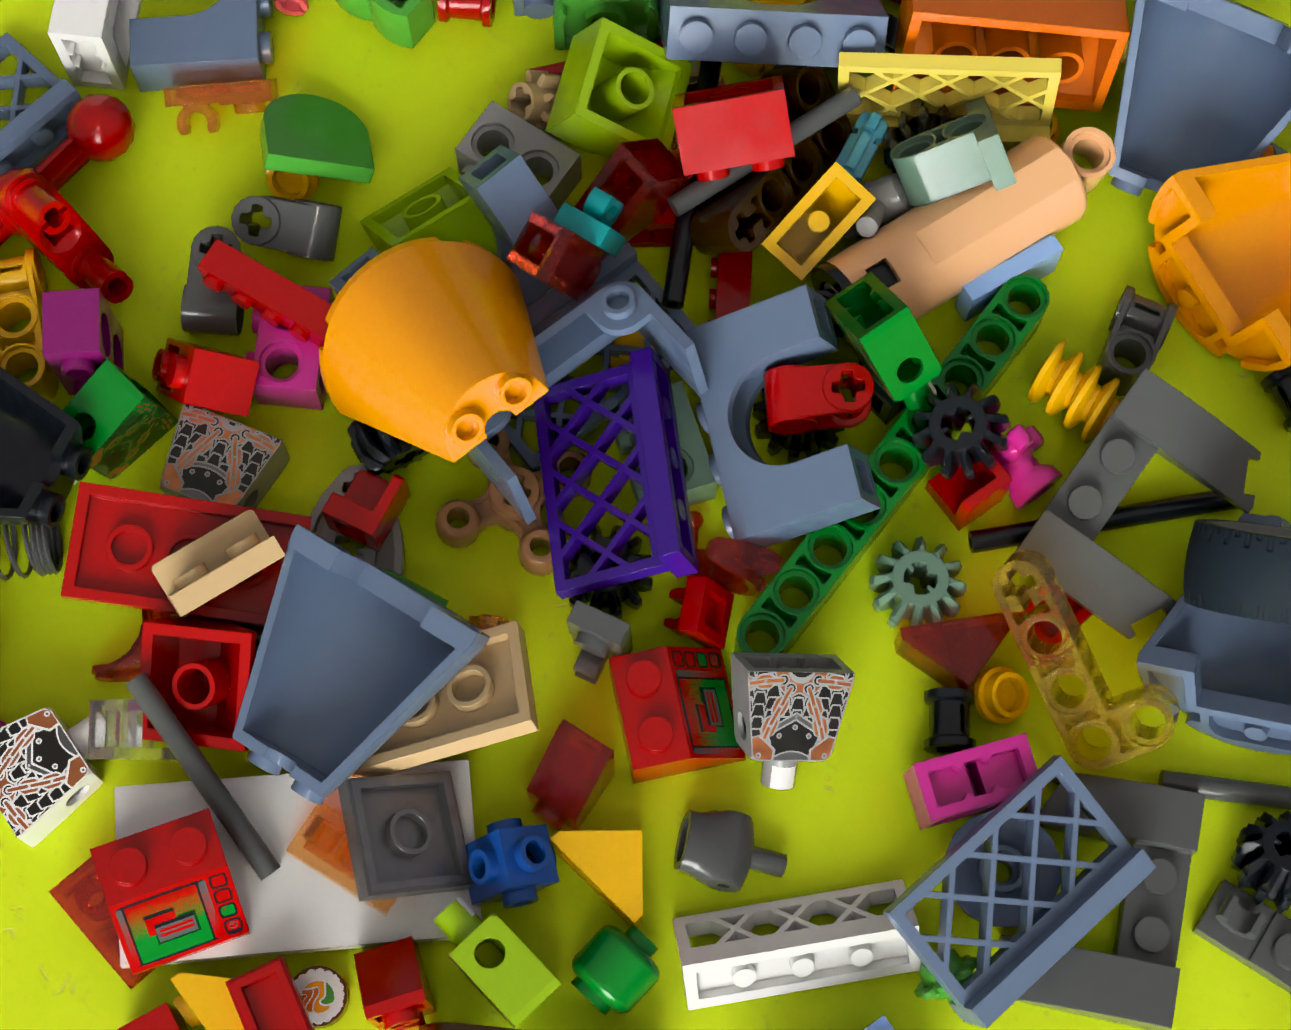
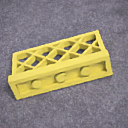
[837,52,1062,151]

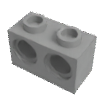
[455,101,582,210]

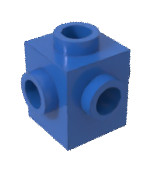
[466,818,559,909]

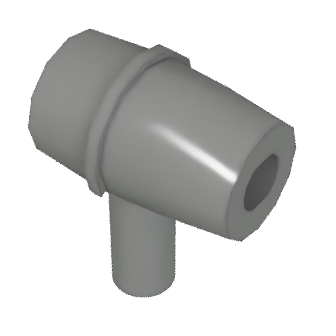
[844,172,914,239]

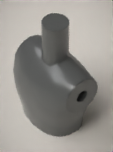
[674,809,787,892]

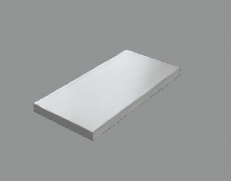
[114,760,482,969]

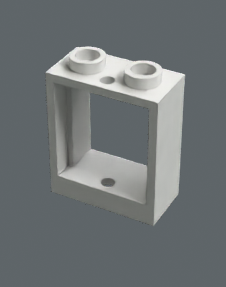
[48,0,142,90]

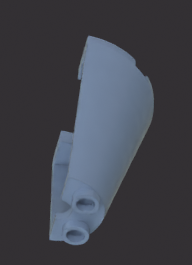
[1109,0,1291,196]
[1136,513,1291,755]
[232,524,490,805]

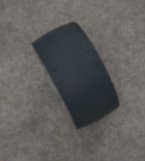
[1184,519,1291,625]

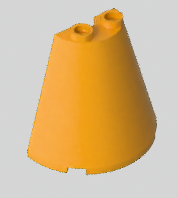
[1148,152,1291,372]
[319,237,549,463]

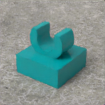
[553,187,627,258]

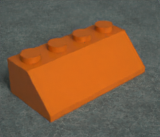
[891,0,1130,112]

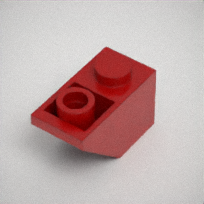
[152,338,260,417]
[354,936,437,1030]

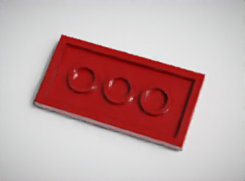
[61,481,312,627]

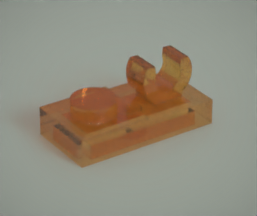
[163,78,279,135]
[286,803,399,917]

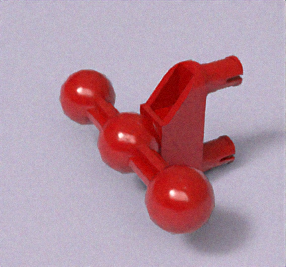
[0,94,135,304]

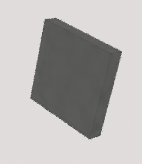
[338,771,474,902]

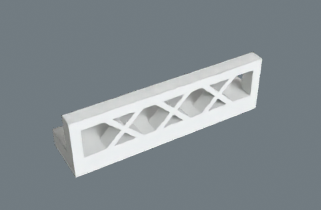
[672,879,921,1010]

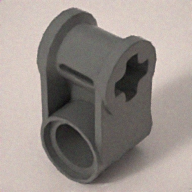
[231,196,342,261]
[181,226,244,336]
[1096,285,1179,396]

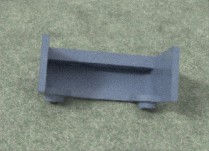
[467,281,709,525]

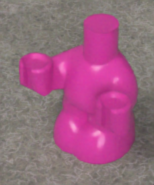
[990,424,1063,510]

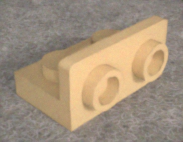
[152,510,286,617]

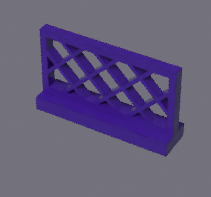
[534,346,699,599]

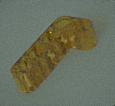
[992,549,1180,770]

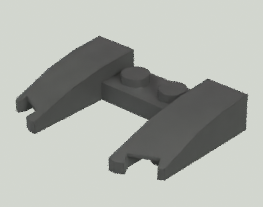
[1011,368,1261,639]
[999,773,1205,1030]

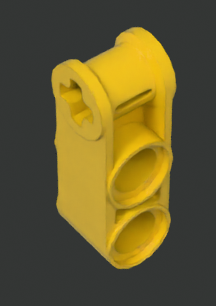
[0,247,59,402]

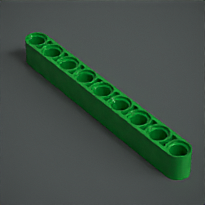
[734,274,1049,653]

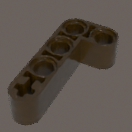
[690,66,852,255]

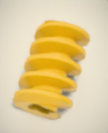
[1027,339,1122,443]

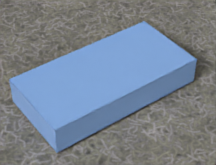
[955,234,1064,322]

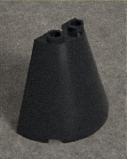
[0,367,92,528]

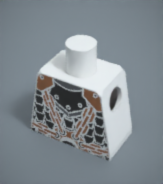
[0,707,116,848]

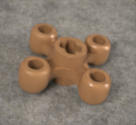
[436,429,592,576]

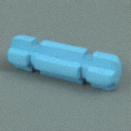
[835,111,888,183]

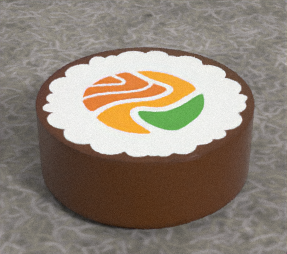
[294,966,349,1029]

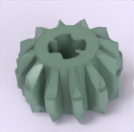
[868,536,967,635]

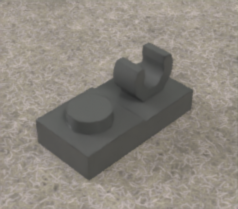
[567,600,633,685]
[1192,879,1291,994]

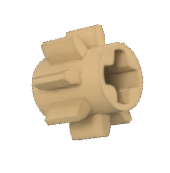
[507,70,561,137]

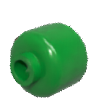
[571,924,660,1015]

